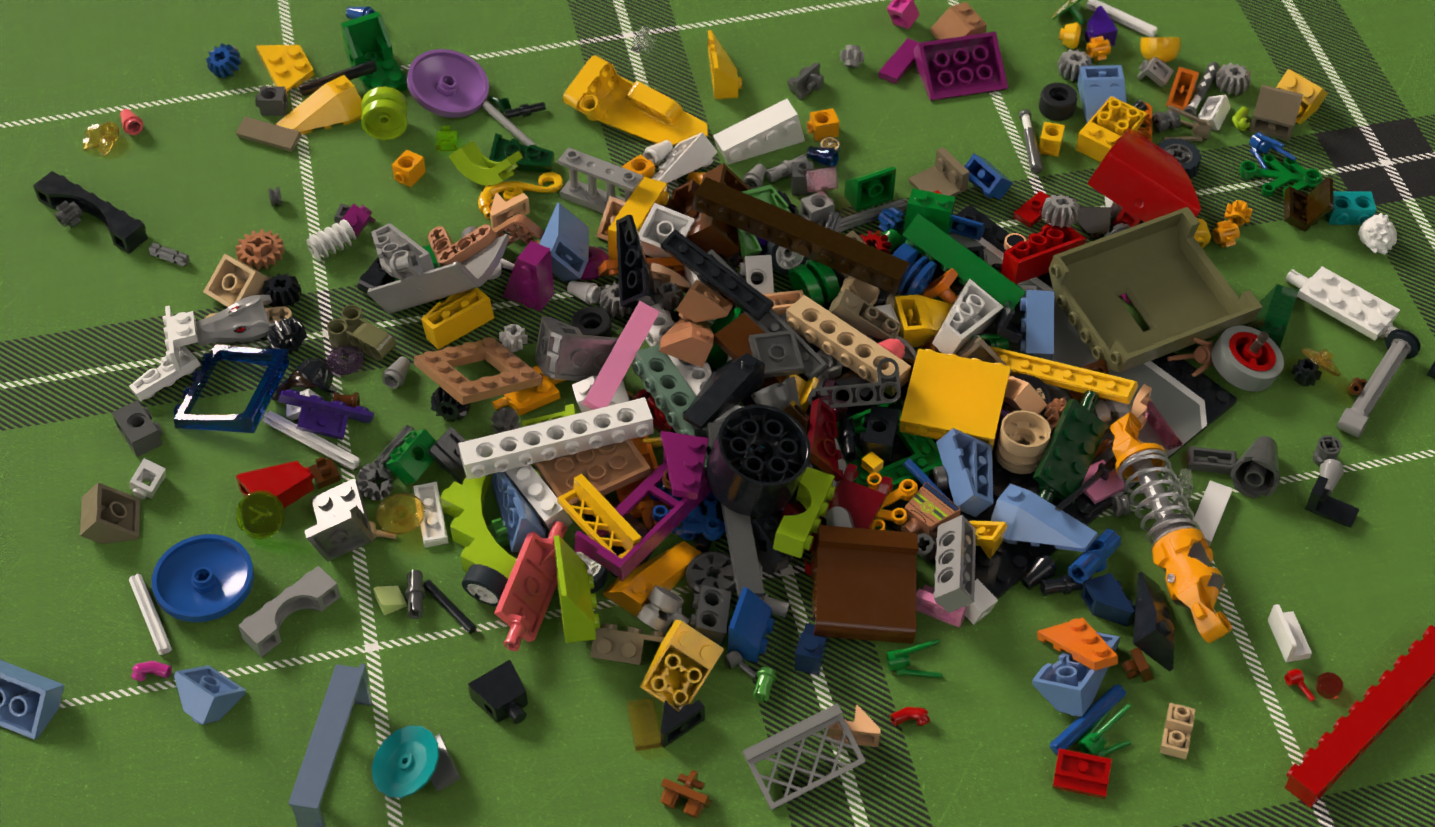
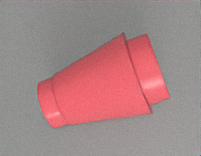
[120,109,143,135]

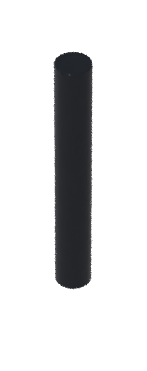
[423,580,477,634]

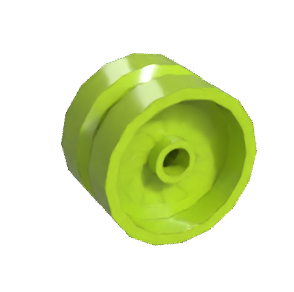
[361,87,407,140]

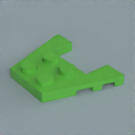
[737,185,792,259]

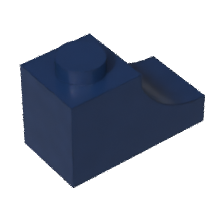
[795,623,829,675]

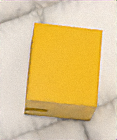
[861,451,884,474]

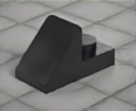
[660,700,705,748]

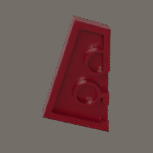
[807,398,844,482]

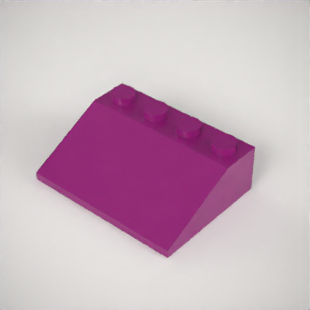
[914,31,1008,101]

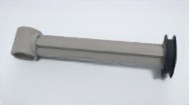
[1336,329,1421,438]

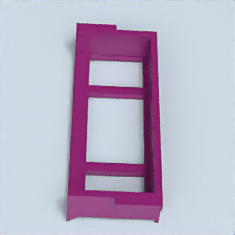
[575,456,711,581]

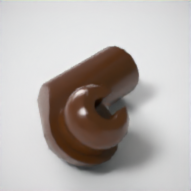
[1347,377,1367,397]

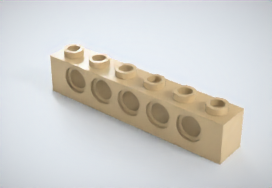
[786,295,911,397]

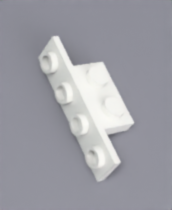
[162,305,198,373]

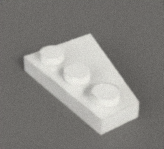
[129,346,201,401]

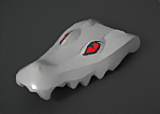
[196,295,275,347]

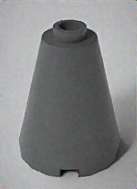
[751,377,801,410]
[1230,436,1280,498]

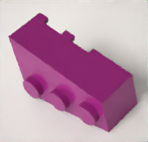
[503,241,554,312]

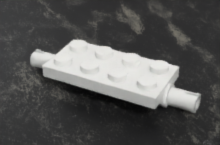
[1285,266,1400,341]

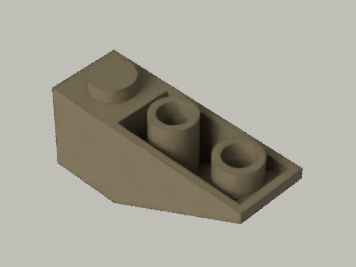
[828,288,902,340]

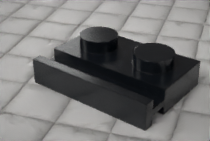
[427,427,466,485]

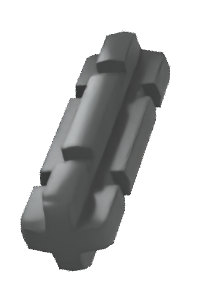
[149,243,190,267]

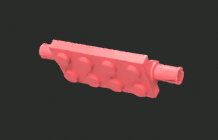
[494,521,568,651]

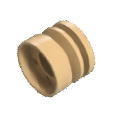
[995,410,1051,474]

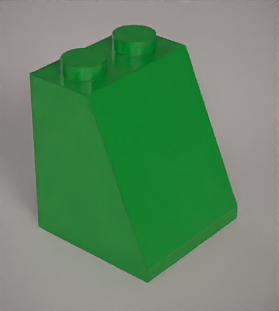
[901,188,955,253]

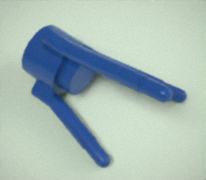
[1249,132,1296,170]

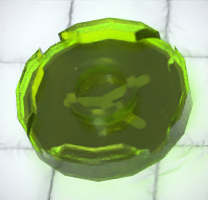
[236,490,285,540]

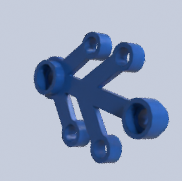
[649,481,725,540]

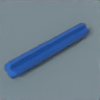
[1050,684,1126,755]

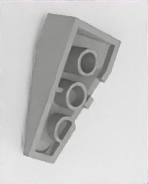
[371,223,434,278]

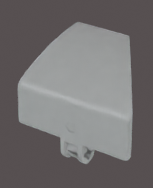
[367,234,509,314]

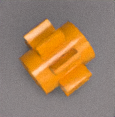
[1086,36,1111,62]
[1224,200,1252,227]
[1212,220,1240,247]

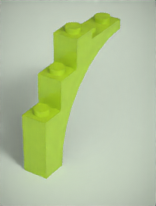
[440,474,517,579]

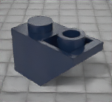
[1081,573,1135,627]

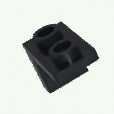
[1305,475,1359,528]

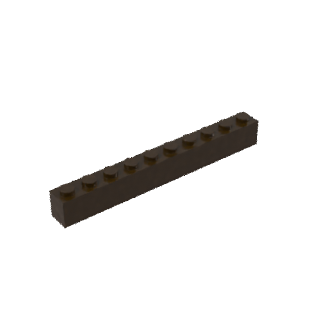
[692,177,910,295]

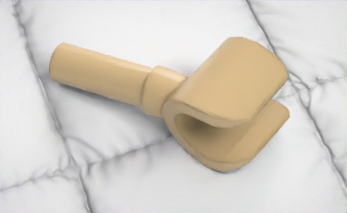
[369,521,397,540]

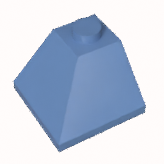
[174,665,246,725]

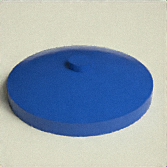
[152,534,254,622]

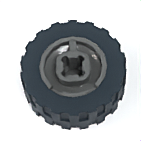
[1158,138,1201,180]

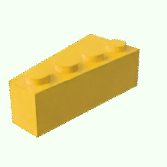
[608,176,669,260]

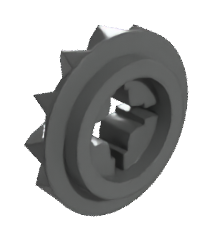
[357,462,395,500]

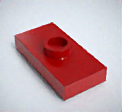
[1013,191,1050,228]

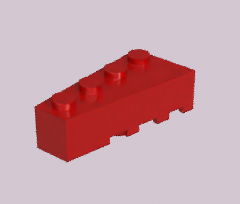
[1001,224,1086,284]

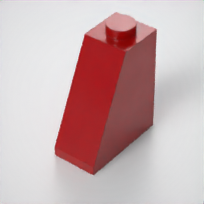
[236,461,314,509]

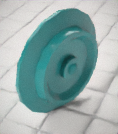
[372,726,439,798]

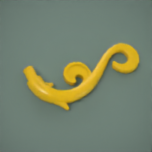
[478,172,563,219]

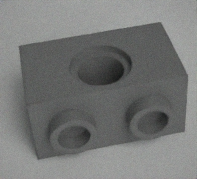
[112,400,163,457]

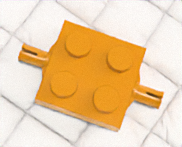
[492,365,566,416]

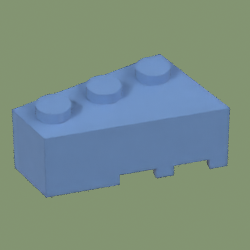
[936,428,993,517]

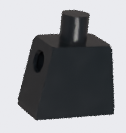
[468,660,528,724]

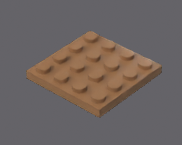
[533,409,651,506]

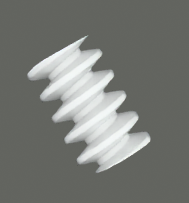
[306,219,356,262]

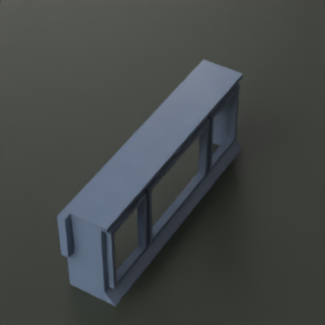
[288,664,372,827]

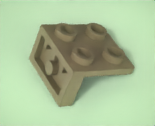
[909,147,969,196]

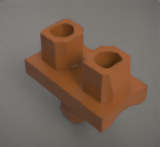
[661,770,712,819]

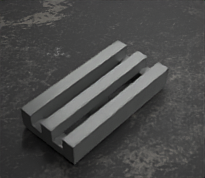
[1187,446,1236,474]

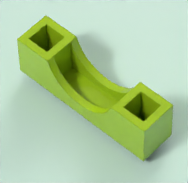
[773,467,836,559]

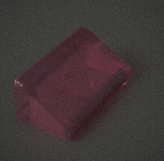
[1145,401,1183,450]

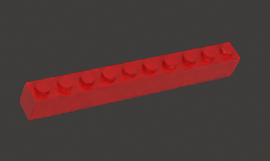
[1285,624,1435,808]

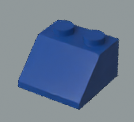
[728,587,775,663]

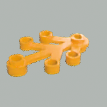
[867,473,918,530]

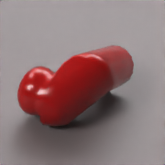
[646,395,667,424]

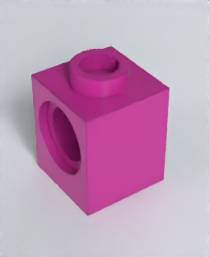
[887,0,920,29]

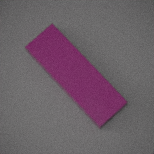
[878,38,919,84]

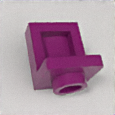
[338,203,375,238]

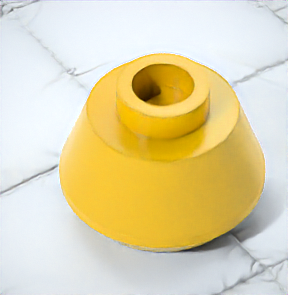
[1059,23,1081,50]

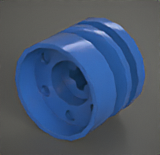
[893,243,937,296]

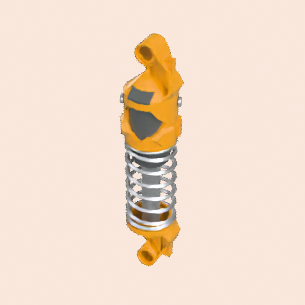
[1110,412,1232,644]

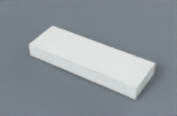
[1194,480,1233,546]
[413,482,449,548]

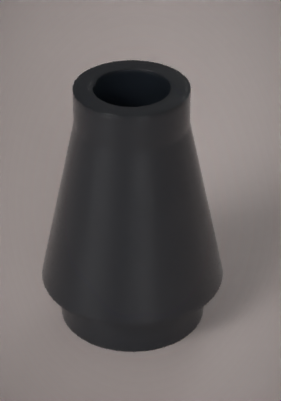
[1020,555,1057,590]

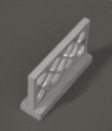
[742,703,866,810]

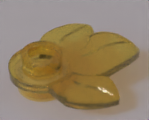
[82,122,119,156]

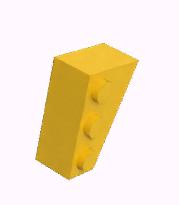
[421,288,494,350]

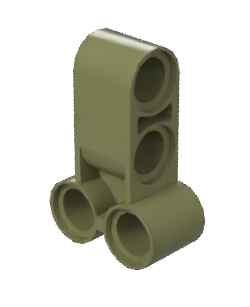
[327,305,396,361]

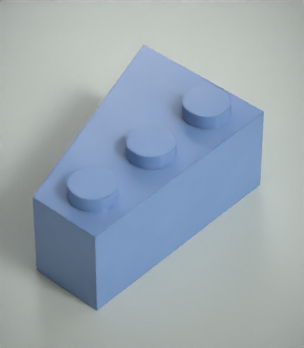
[1020,290,1054,360]

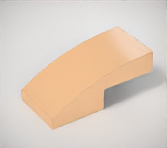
[648,262,690,292]

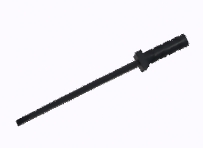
[1055,455,1117,512]

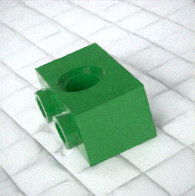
[386,429,436,485]

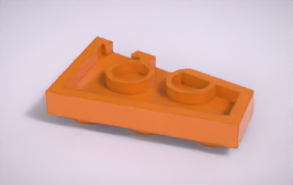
[1037,618,1118,671]

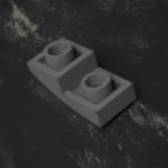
[430,733,461,792]

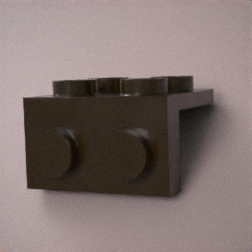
[1284,177,1334,232]

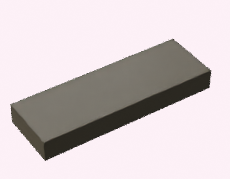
[236,116,302,152]

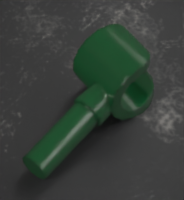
[489,95,512,113]

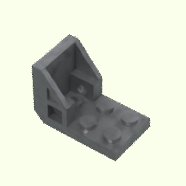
[534,316,619,381]
[304,478,374,562]

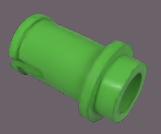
[753,667,777,702]

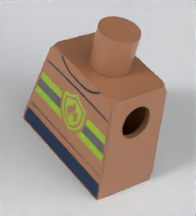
[901,482,961,538]

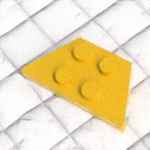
[256,45,314,96]

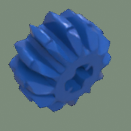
[206,43,242,79]

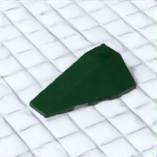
[1241,284,1299,349]

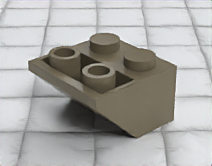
[1249,85,1303,141]

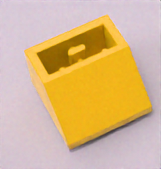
[1276,69,1328,124]

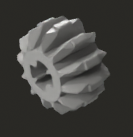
[1057,49,1092,81]
[1216,62,1251,96]
[1042,194,1080,228]
[600,282,635,319]

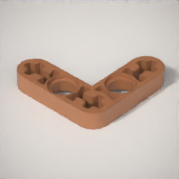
[493,214,545,247]
[428,224,496,267]

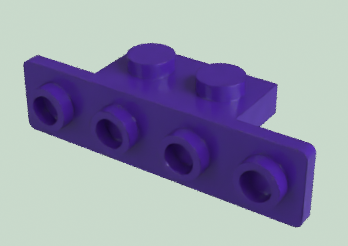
[278,390,374,440]

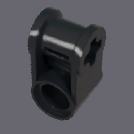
[358,257,395,293]

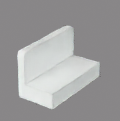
[1268,604,1312,662]

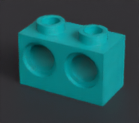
[1326,191,1377,225]

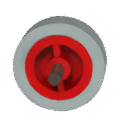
[1211,325,1284,392]

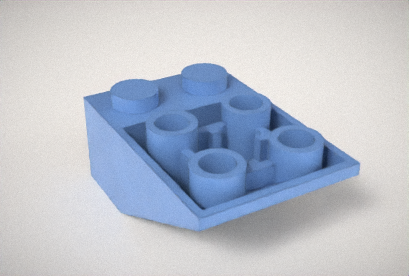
[1077,65,1126,124]
[539,203,589,282]

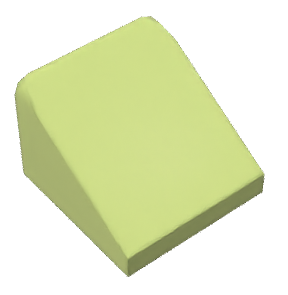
[373,586,407,616]

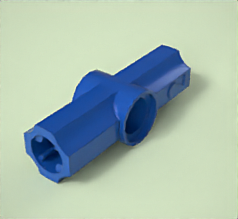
[1068,529,1121,584]

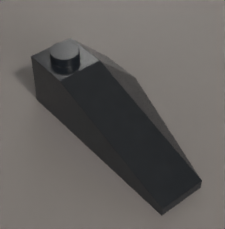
[616,215,655,309]

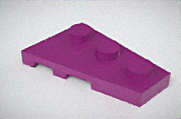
[660,431,709,500]

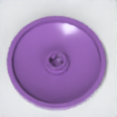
[407,49,489,118]

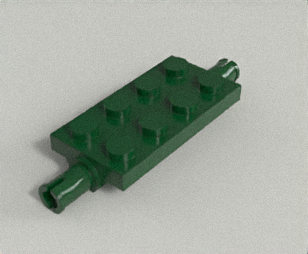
[1033,391,1108,504]

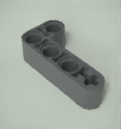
[808,358,901,408]

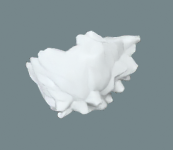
[1358,213,1397,255]

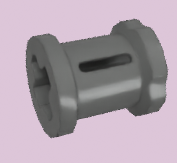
[917,533,937,561]

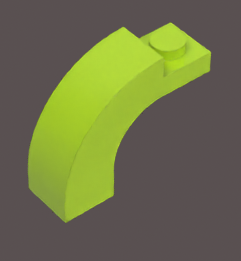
[449,140,523,185]

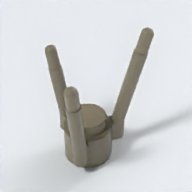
[1164,105,1212,143]

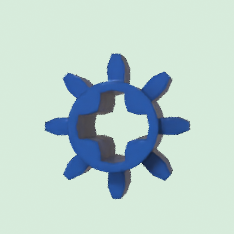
[878,207,905,232]

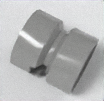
[1092,399,1129,430]
[638,585,683,633]

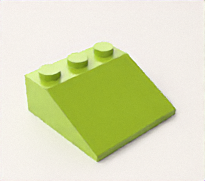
[554,535,600,643]

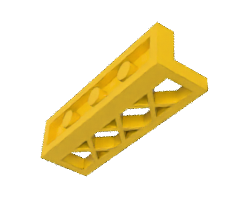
[557,474,641,559]

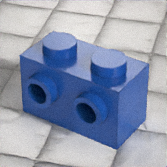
[964,153,1013,200]

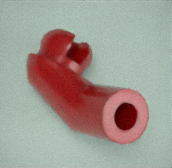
[890,706,930,726]

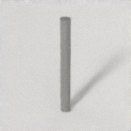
[482,101,537,146]

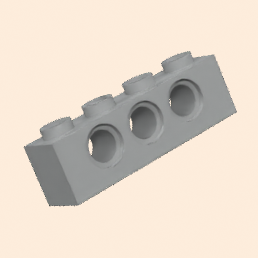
[933,515,976,613]

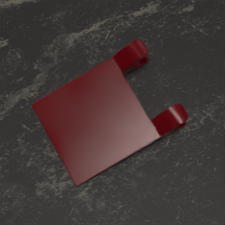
[821,464,893,529]

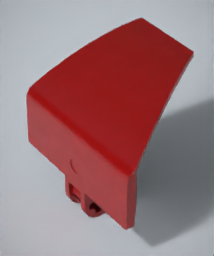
[1087,128,1201,227]

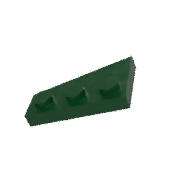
[489,133,554,172]

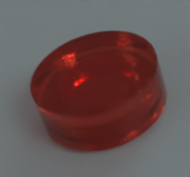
[1315,672,1344,699]

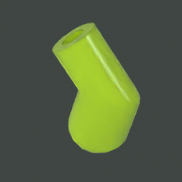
[1232,107,1251,131]

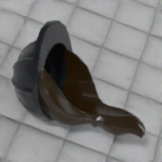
[271,358,337,401]

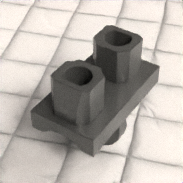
[788,63,824,100]

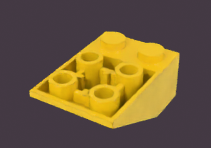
[1076,96,1147,162]
[893,294,953,347]
[640,619,724,712]

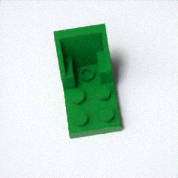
[341,11,408,92]

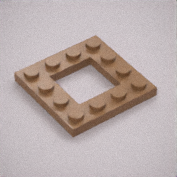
[414,337,542,405]

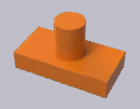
[920,268,958,304]

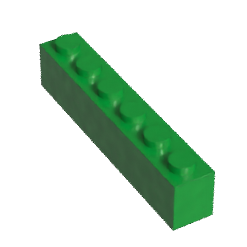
[903,213,1026,311]

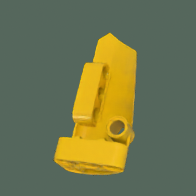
[563,55,708,146]

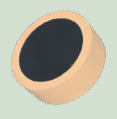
[1004,233,1026,250]

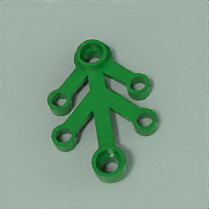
[1239,154,1322,197]

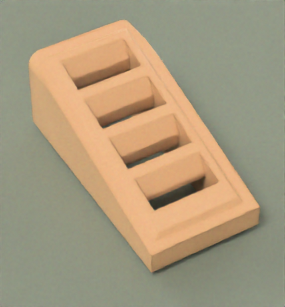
[763,290,804,316]

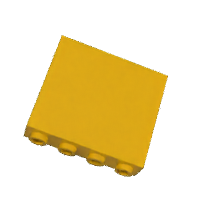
[900,349,1011,451]

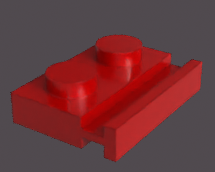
[1052,748,1112,799]

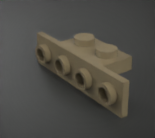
[590,623,667,665]

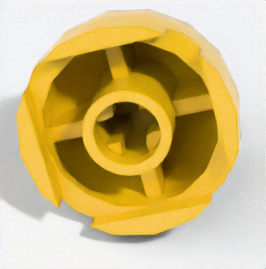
[1140,37,1181,64]

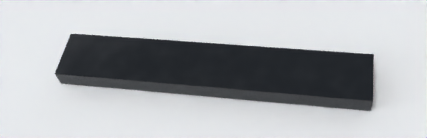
[660,229,774,321]

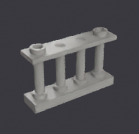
[558,147,644,214]

